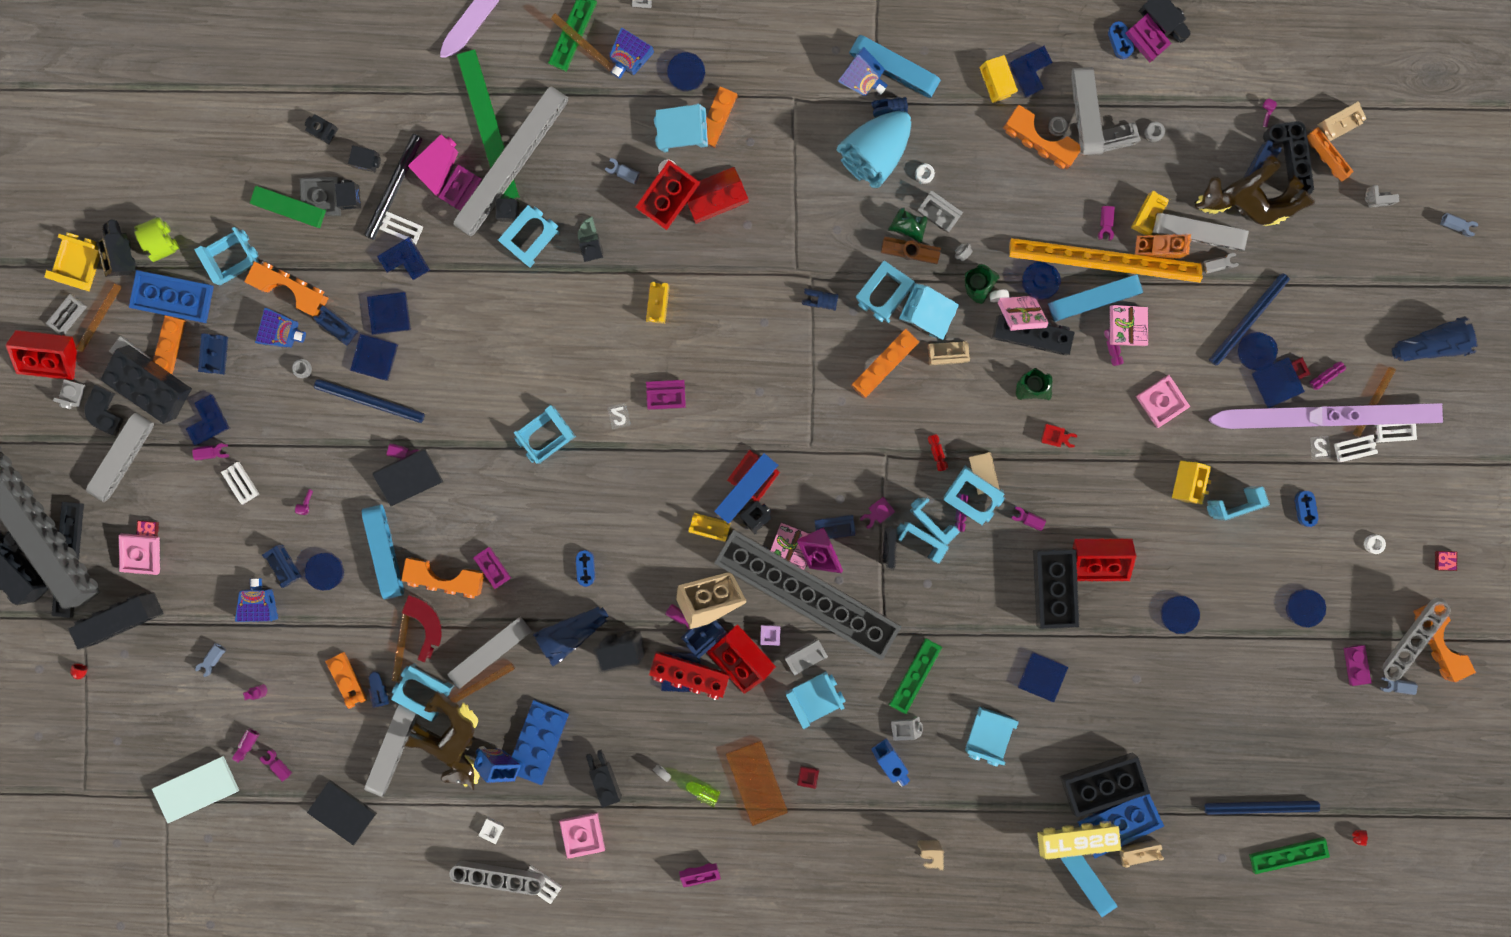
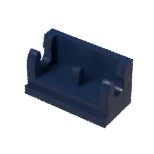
[1243,140,1282,187]
[314,306,358,346]
[198,333,228,375]
[814,515,856,539]
[262,544,302,588]
[681,620,727,659]

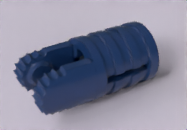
[871,97,908,117]
[802,288,839,311]
[368,671,390,708]

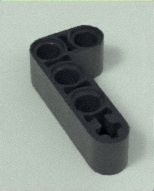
[1263,121,1314,199]

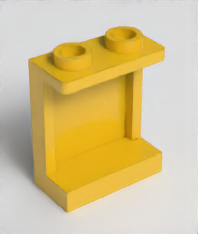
[44,232,100,291]

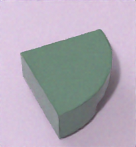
[578,217,597,240]

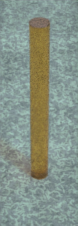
[550,13,614,72]
[75,283,122,352]
[1352,367,1396,438]
[391,605,410,682]
[449,663,515,703]

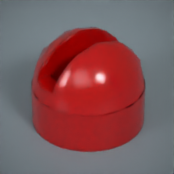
[70,663,88,680]
[1352,830,1368,846]

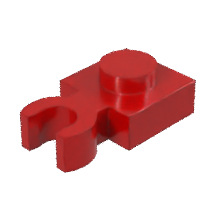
[1040,424,1077,448]

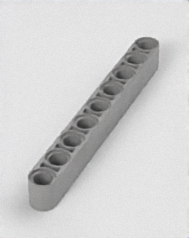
[454,86,568,236]

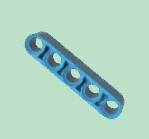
[849,35,941,98]
[1048,274,1143,322]
[362,504,404,600]
[1061,855,1118,917]

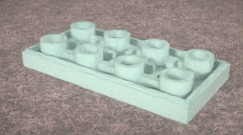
[152,756,239,823]

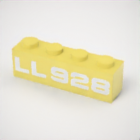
[1037,821,1121,859]

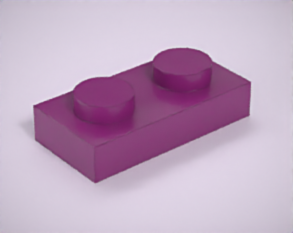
[473,547,511,589]
[1343,644,1371,686]
[679,863,721,887]

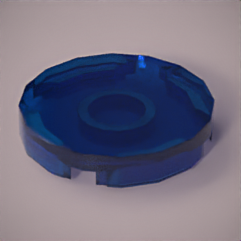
[667,52,705,92]
[1022,261,1061,300]
[1237,332,1278,371]
[305,552,344,591]
[1286,589,1326,628]
[1161,596,1200,634]

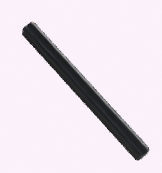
[364,134,422,240]

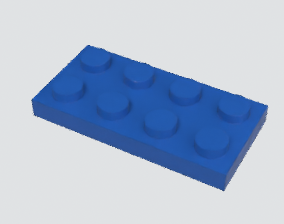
[129,270,214,323]
[512,699,569,785]
[1077,794,1164,858]

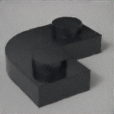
[85,385,124,436]

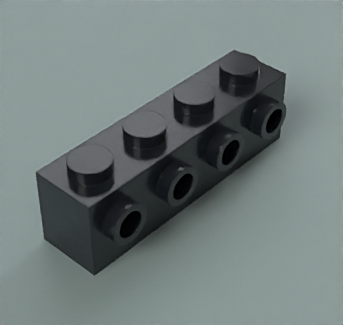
[992,313,1075,356]

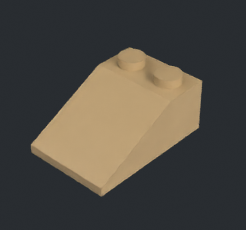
[676,572,746,629]

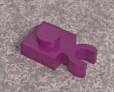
[860,497,895,529]

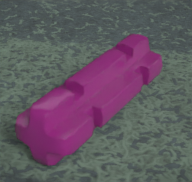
[1104,329,1123,366]
[1310,362,1346,390]
[955,494,969,532]

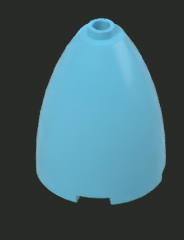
[837,111,911,188]

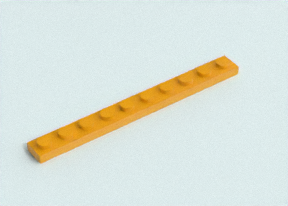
[1009,238,1203,283]

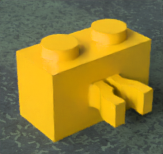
[1172,461,1211,504]

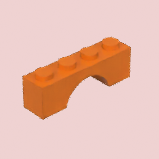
[1003,105,1081,170]
[244,261,329,317]
[851,329,919,399]
[402,557,485,598]
[1413,604,1476,683]

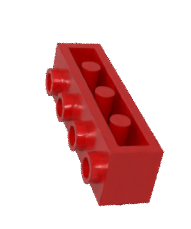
[649,651,730,699]

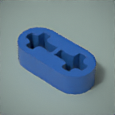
[1108,21,1134,59]
[1295,491,1318,527]
[576,550,595,587]

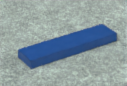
[714,453,778,524]

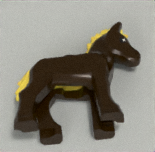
[1194,154,1315,226]
[404,691,480,790]

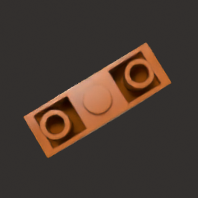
[1135,234,1191,258]

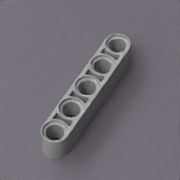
[1071,67,1104,155]
[1153,213,1249,251]
[86,413,154,502]
[1383,598,1450,681]
[447,616,532,689]
[364,704,418,797]
[449,861,546,895]

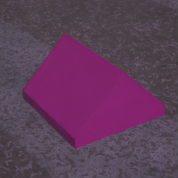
[797,528,843,573]

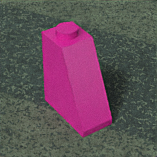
[408,134,458,197]

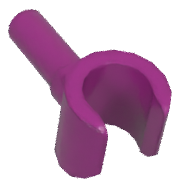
[1262,98,1277,127]
[295,489,313,515]

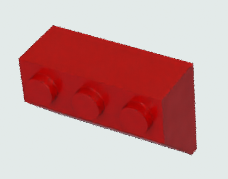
[635,160,700,230]
[687,167,749,224]
[6,330,77,380]
[1073,538,1136,581]
[706,624,776,694]

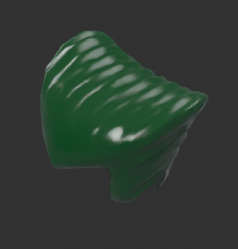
[888,208,927,243]
[965,264,1000,304]
[1015,368,1053,400]

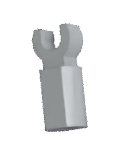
[1202,253,1239,274]

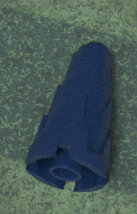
[1392,316,1477,362]
[533,606,609,667]

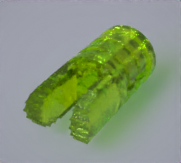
[686,781,721,808]

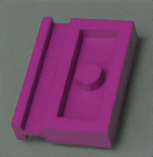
[1125,14,1172,63]
[439,165,482,211]
[646,380,686,410]

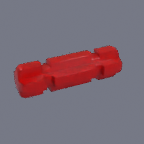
[928,434,948,471]

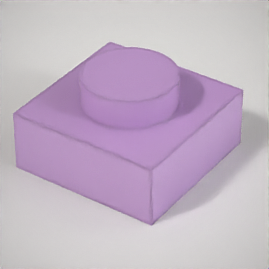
[760,625,780,646]

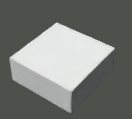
[478,817,505,844]

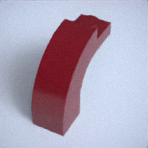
[401,593,442,662]

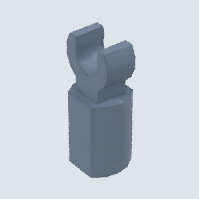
[605,158,640,184]
[1440,213,1479,237]
[195,643,226,677]
[1380,677,1418,695]

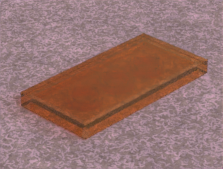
[726,740,788,826]

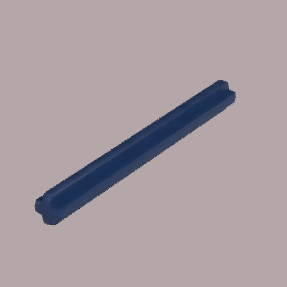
[1209,273,1290,366]
[314,379,425,423]
[1204,801,1320,815]

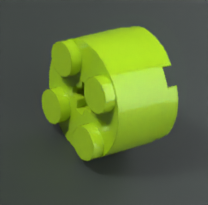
[134,217,179,262]

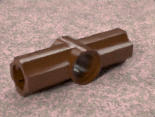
[881,236,941,265]

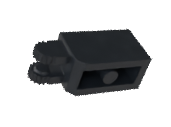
[1139,0,1191,43]
[97,219,136,277]
[586,749,622,808]

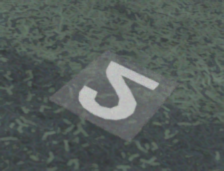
[607,403,631,429]
[1310,435,1331,460]

